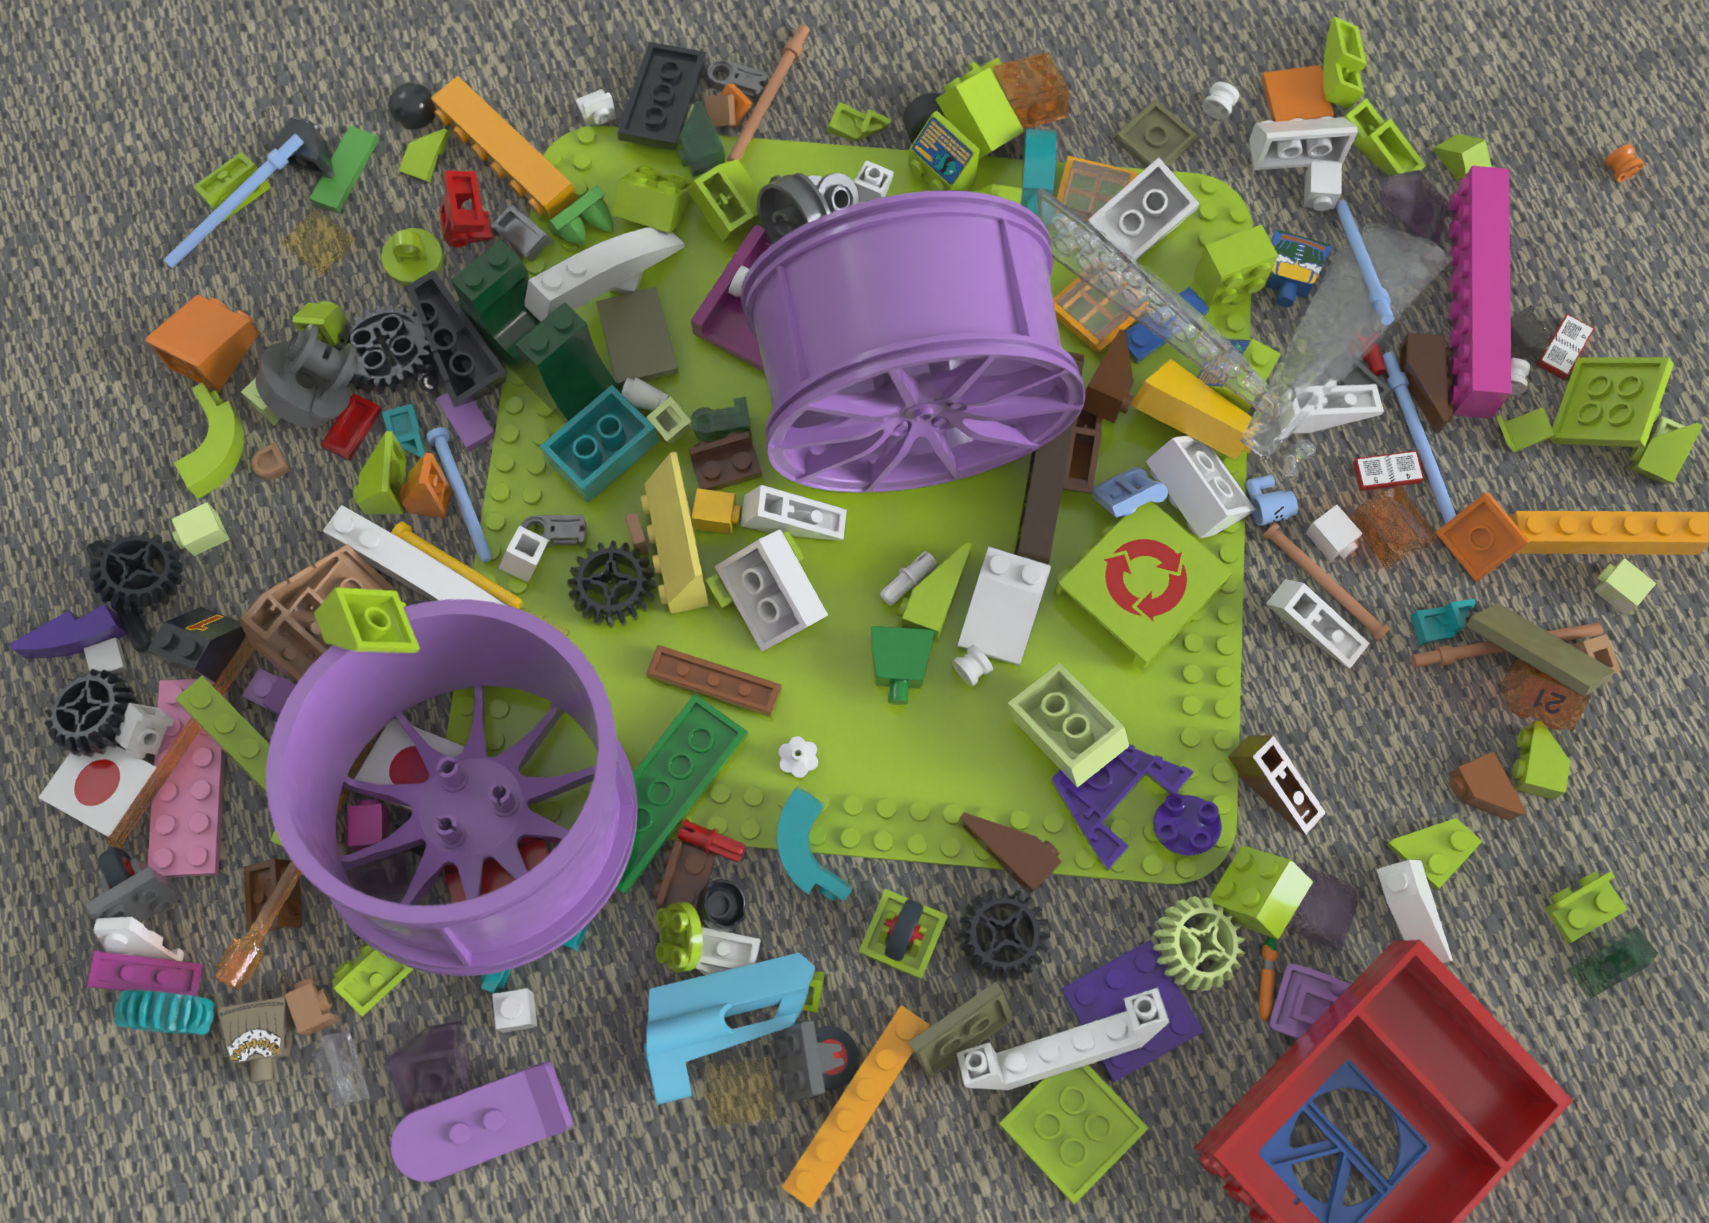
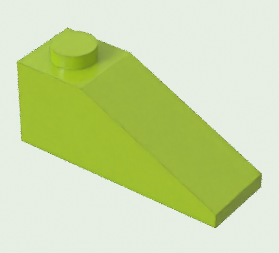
[898,542,972,641]

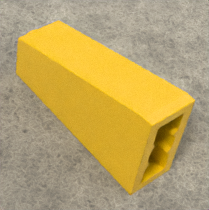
[1131,359,1262,460]

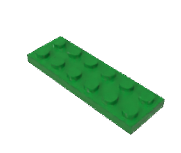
[616,693,748,895]

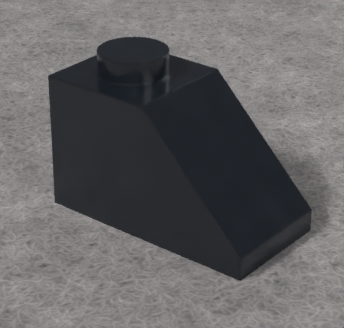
[271,117,334,179]

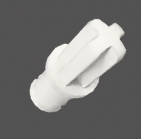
[880,551,938,605]

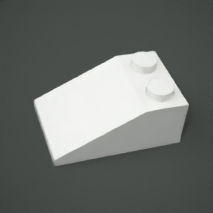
[1088,157,1199,266]
[957,547,1051,667]

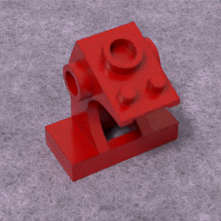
[439,171,493,248]

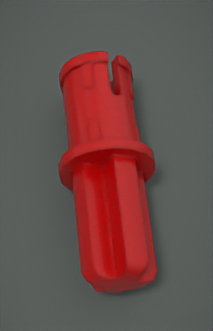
[677,819,746,862]

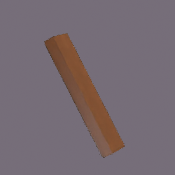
[646,645,782,718]

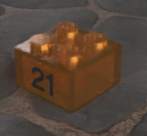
[1502,656,1591,732]

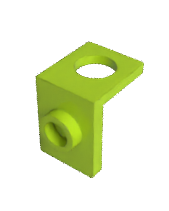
[1496,407,1555,452]

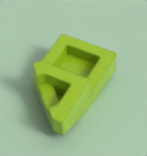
[827,102,891,141]
[399,129,451,182]

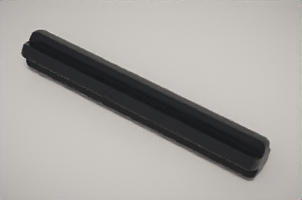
[86,540,153,653]

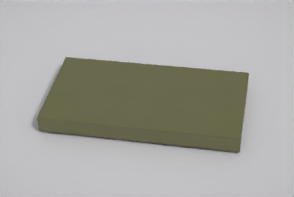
[1467,603,1615,696]

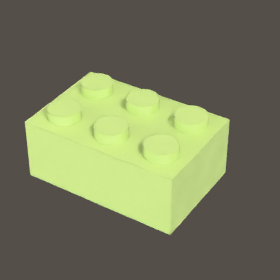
[1008,663,1129,787]

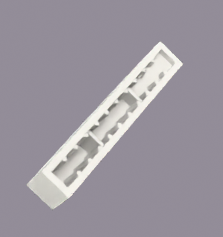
[524,227,685,322]
[323,505,505,605]

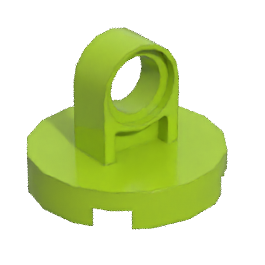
[381,228,444,286]

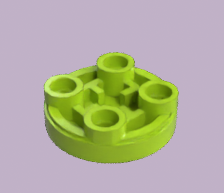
[656,902,703,972]

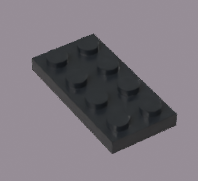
[617,42,706,151]

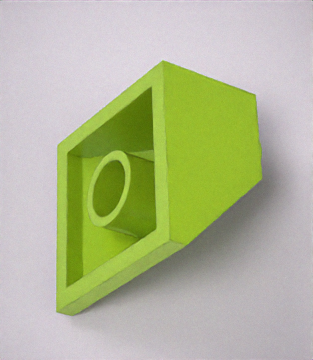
[353,431,407,514]
[314,587,420,653]

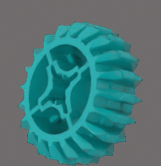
[114,990,215,1035]

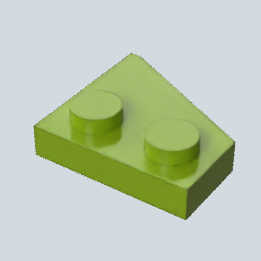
[1387,818,1482,890]

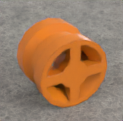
[1604,144,1645,182]

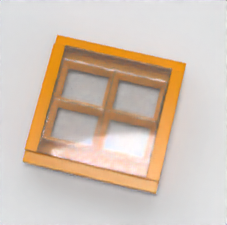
[1051,156,1138,232]
[1053,260,1151,354]

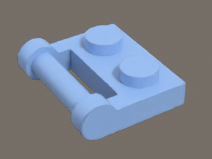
[1092,467,1168,518]

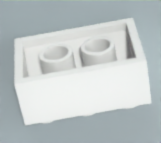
[1249,116,1358,170]
[1146,436,1256,538]
[714,530,828,652]

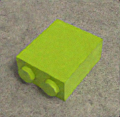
[936,68,1025,159]

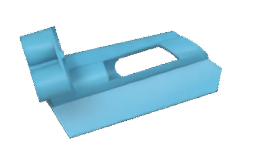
[643,953,815,1105]

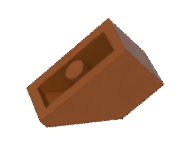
[1449,751,1527,821]

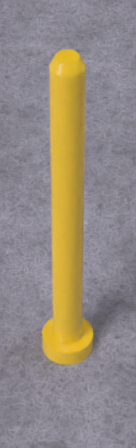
[392,521,523,609]

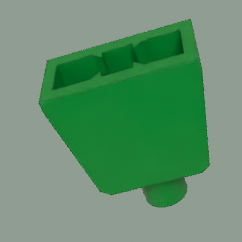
[871,626,934,705]

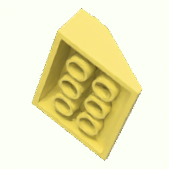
[641,452,709,614]

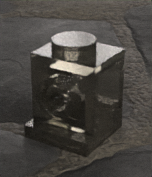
[1511,305,1550,360]

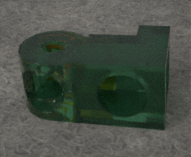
[691,397,752,442]

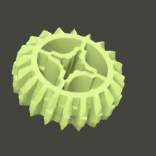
[1153,896,1245,991]

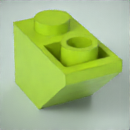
[1512,720,1570,800]

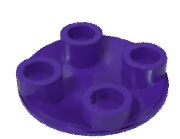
[1153,794,1222,856]

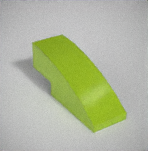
[1323,16,1367,110]
[1342,98,1426,185]

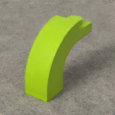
[174,382,244,499]

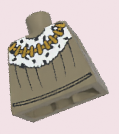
[218,997,293,1083]

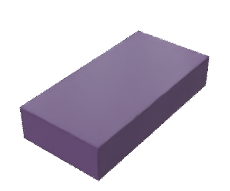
[436,392,495,452]

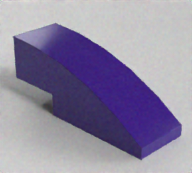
[9,604,127,658]

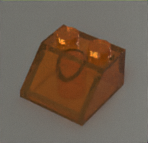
[1349,487,1439,570]

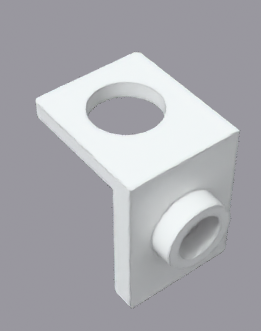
[576,89,617,126]

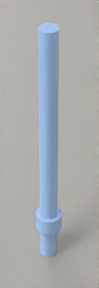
[164,134,304,268]
[1335,199,1394,325]
[1382,352,1456,524]

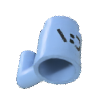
[1245,474,1298,526]

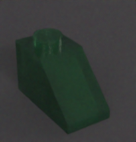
[677,100,726,177]
[1569,925,1658,998]

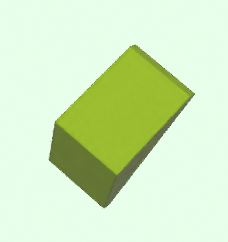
[1433,134,1492,182]

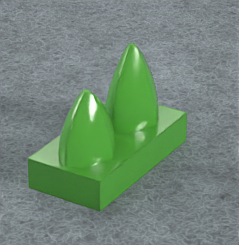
[547,184,612,245]

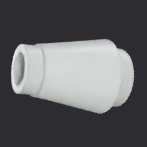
[621,377,669,411]

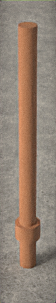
[727,24,810,162]
[1411,622,1603,667]

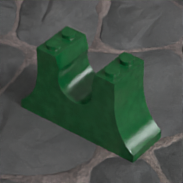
[451,239,622,423]

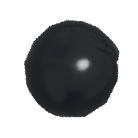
[388,82,437,130]
[696,879,746,931]

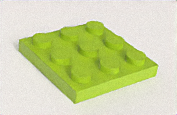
[1550,357,1674,447]
[998,1065,1149,1205]

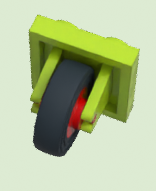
[858,889,948,980]

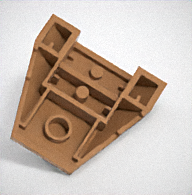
[239,544,394,684]

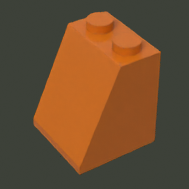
[145,295,259,393]

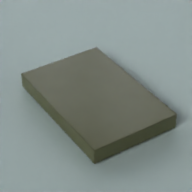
[596,287,679,387]
[909,982,1013,1079]

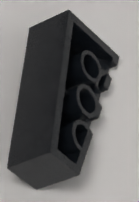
[407,270,507,408]

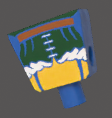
[1265,229,1332,307]

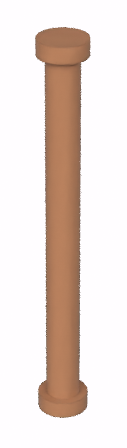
[1263,522,1391,642]

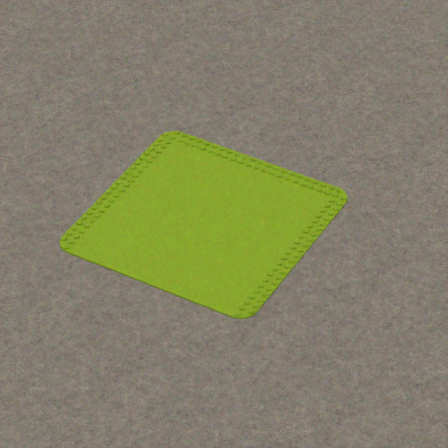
[446,126,1253,885]

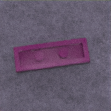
[85,951,203,996]

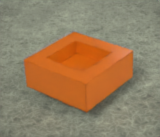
[720,84,753,127]

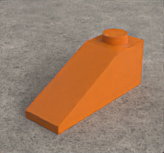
[399,452,452,518]

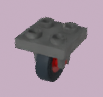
[86,846,183,923]
[773,1021,859,1103]

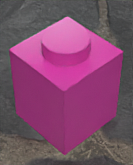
[348,799,390,852]

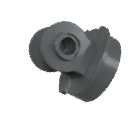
[757,173,859,245]
[256,324,358,428]

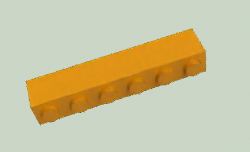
[431,76,579,220]
[1510,511,1709,555]
[781,1005,930,1208]

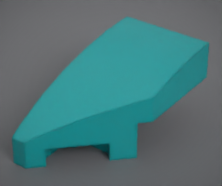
[382,404,426,458]
[1410,599,1476,645]

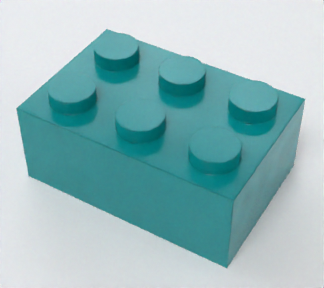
[540,385,659,503]

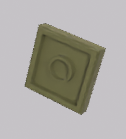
[1114,99,1198,168]

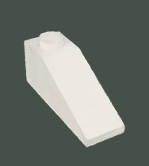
[1275,384,1384,434]
[741,485,847,541]
[1266,579,1370,669]
[1377,860,1453,963]

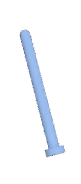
[426,427,492,563]

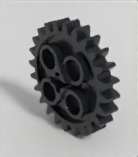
[335,303,434,394]

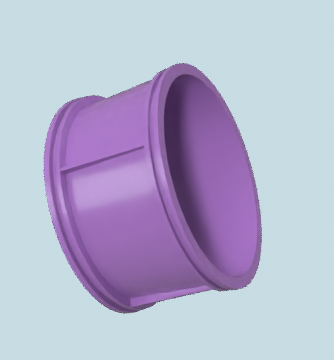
[741,191,1086,493]
[266,599,638,976]

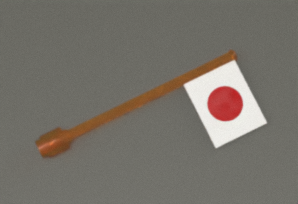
[38,581,281,849]
[214,718,464,991]

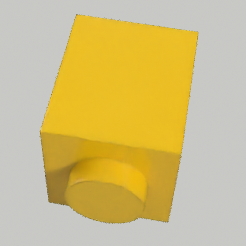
[691,488,741,535]

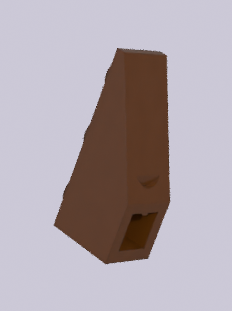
[1399,333,1452,433]

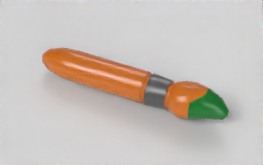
[1259,937,1277,1022]

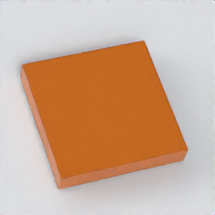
[1261,65,1334,122]
[1435,492,1530,582]

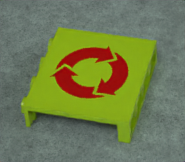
[1055,501,1233,671]

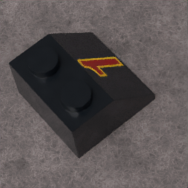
[147,607,246,684]

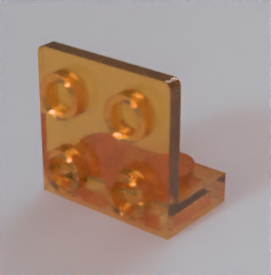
[993,52,1069,129]

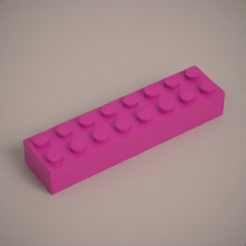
[1448,166,1511,419]

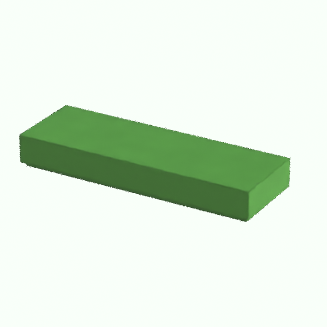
[309,126,379,214]

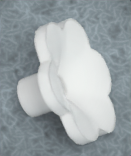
[778,736,818,778]

